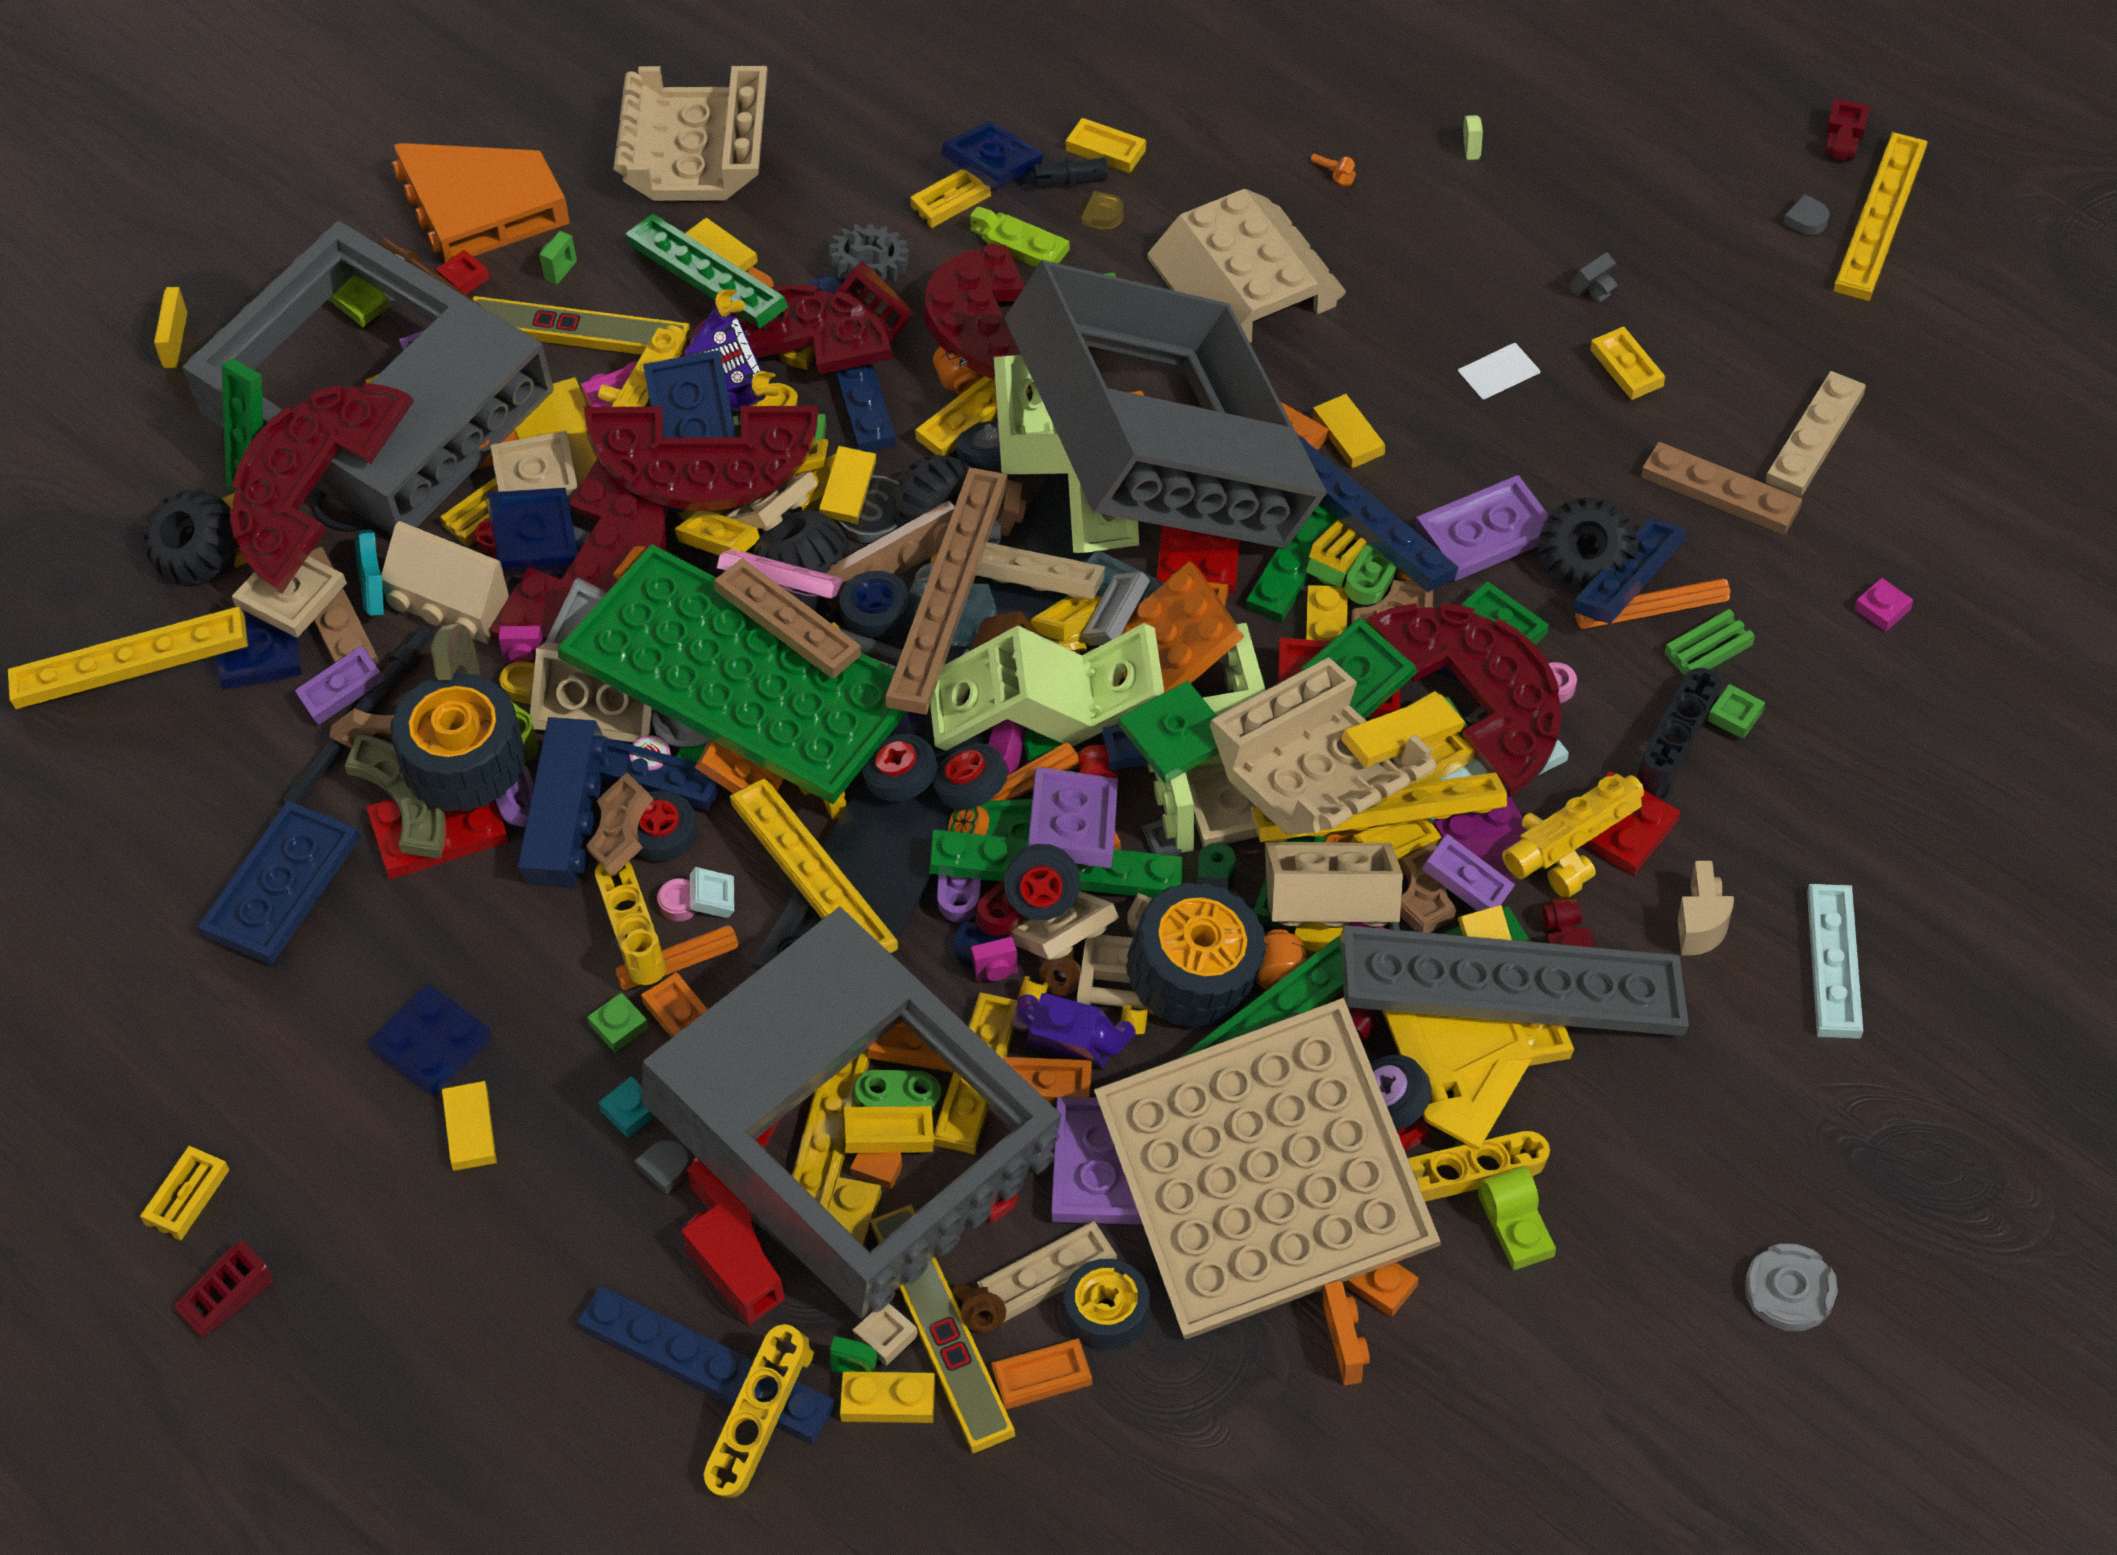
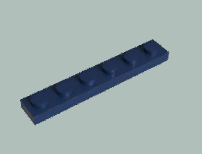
[809,274,896,452]
[1297,434,1459,592]
[577,1286,836,1445]

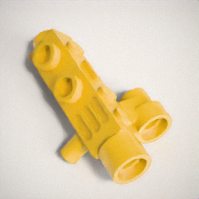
[598,325,688,407]
[1502,774,1644,898]

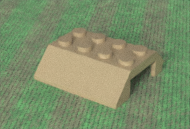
[613,66,768,201]
[1148,188,1346,343]
[1210,657,1436,834]

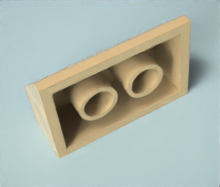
[382,521,509,644]
[530,642,655,742]
[1265,842,1403,926]

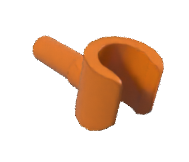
[1311,154,1356,187]

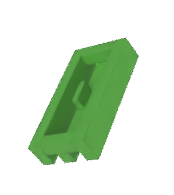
[1665,609,1755,676]

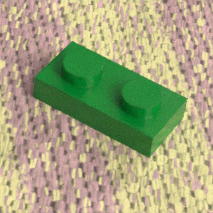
[1461,581,1549,645]

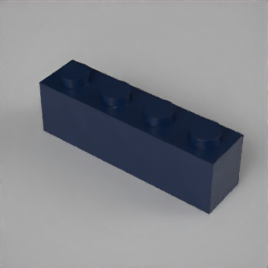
[518,717,608,888]

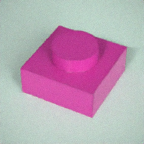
[1854,578,1913,632]
[499,626,544,663]
[971,937,1018,983]

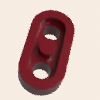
[975,881,1027,936]

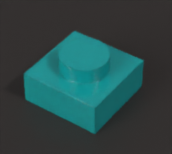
[598,1076,655,1138]

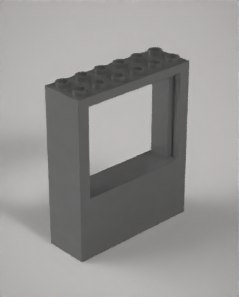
[182,220,554,536]
[1005,260,1327,548]
[642,906,1062,1319]

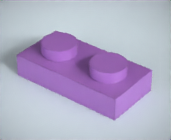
[295,645,386,725]
[1421,834,1515,911]

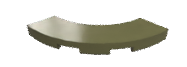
[431,624,480,680]
[345,734,446,859]

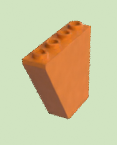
[392,143,570,262]

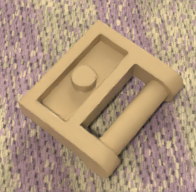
[1077,935,1154,1015]

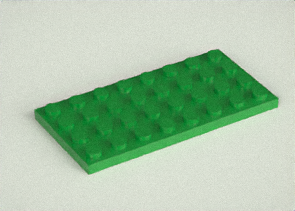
[558,544,908,804]

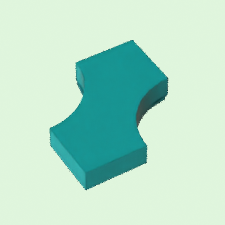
[355,530,384,615]

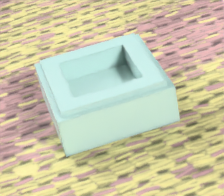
[690,867,734,918]

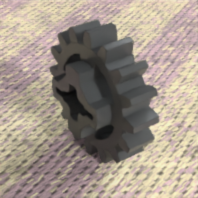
[829,223,909,286]

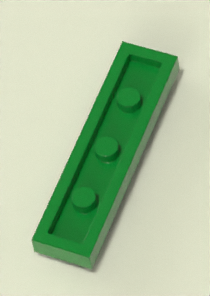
[221,358,263,493]
[1246,503,1339,623]

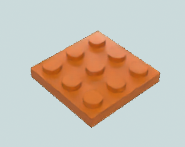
[1121,561,1245,693]

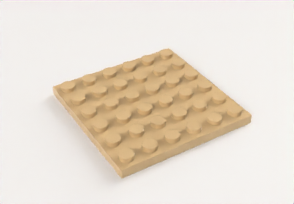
[1094,998,1441,1340]

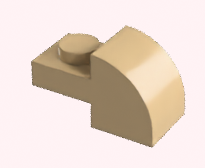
[1677,861,1734,955]

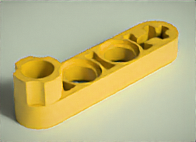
[595,861,666,985]
[1408,1131,1550,1202]
[704,1324,814,1499]

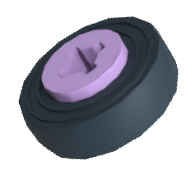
[1370,1054,1432,1131]

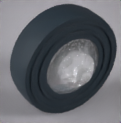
[956,420,1001,472]

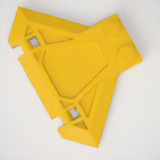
[1382,1010,1574,1151]

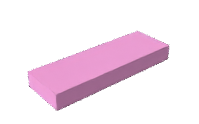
[717,549,843,598]

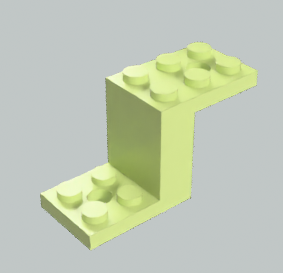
[994,355,1139,553]
[930,623,1164,751]
[1147,623,1266,853]

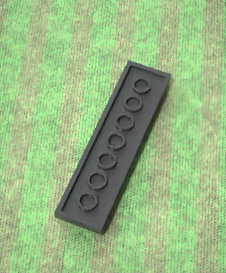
[1340,925,1689,1036]

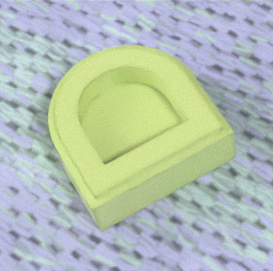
[1463,115,1483,160]

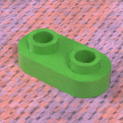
[1344,544,1398,605]
[852,1070,941,1113]

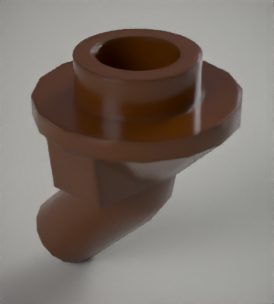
[1040,945,1081,996]
[952,1283,1006,1332]

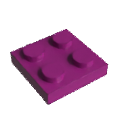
[1433,795,1543,880]

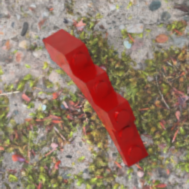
[681,1118,785,1326]

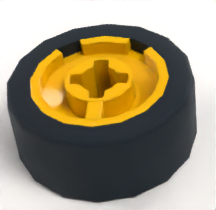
[1064,1258,1149,1350]

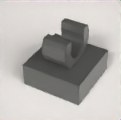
[1568,252,1617,303]

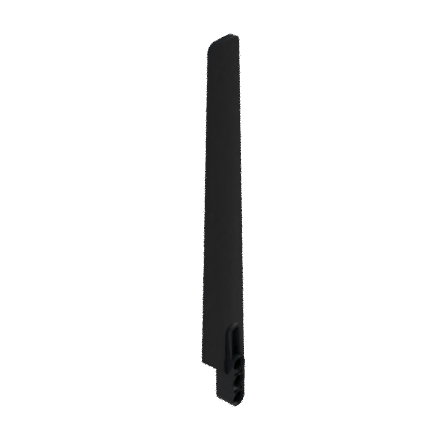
[751,473,1106,970]

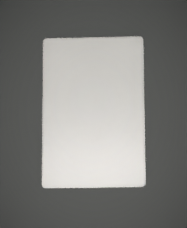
[1458,343,1541,399]

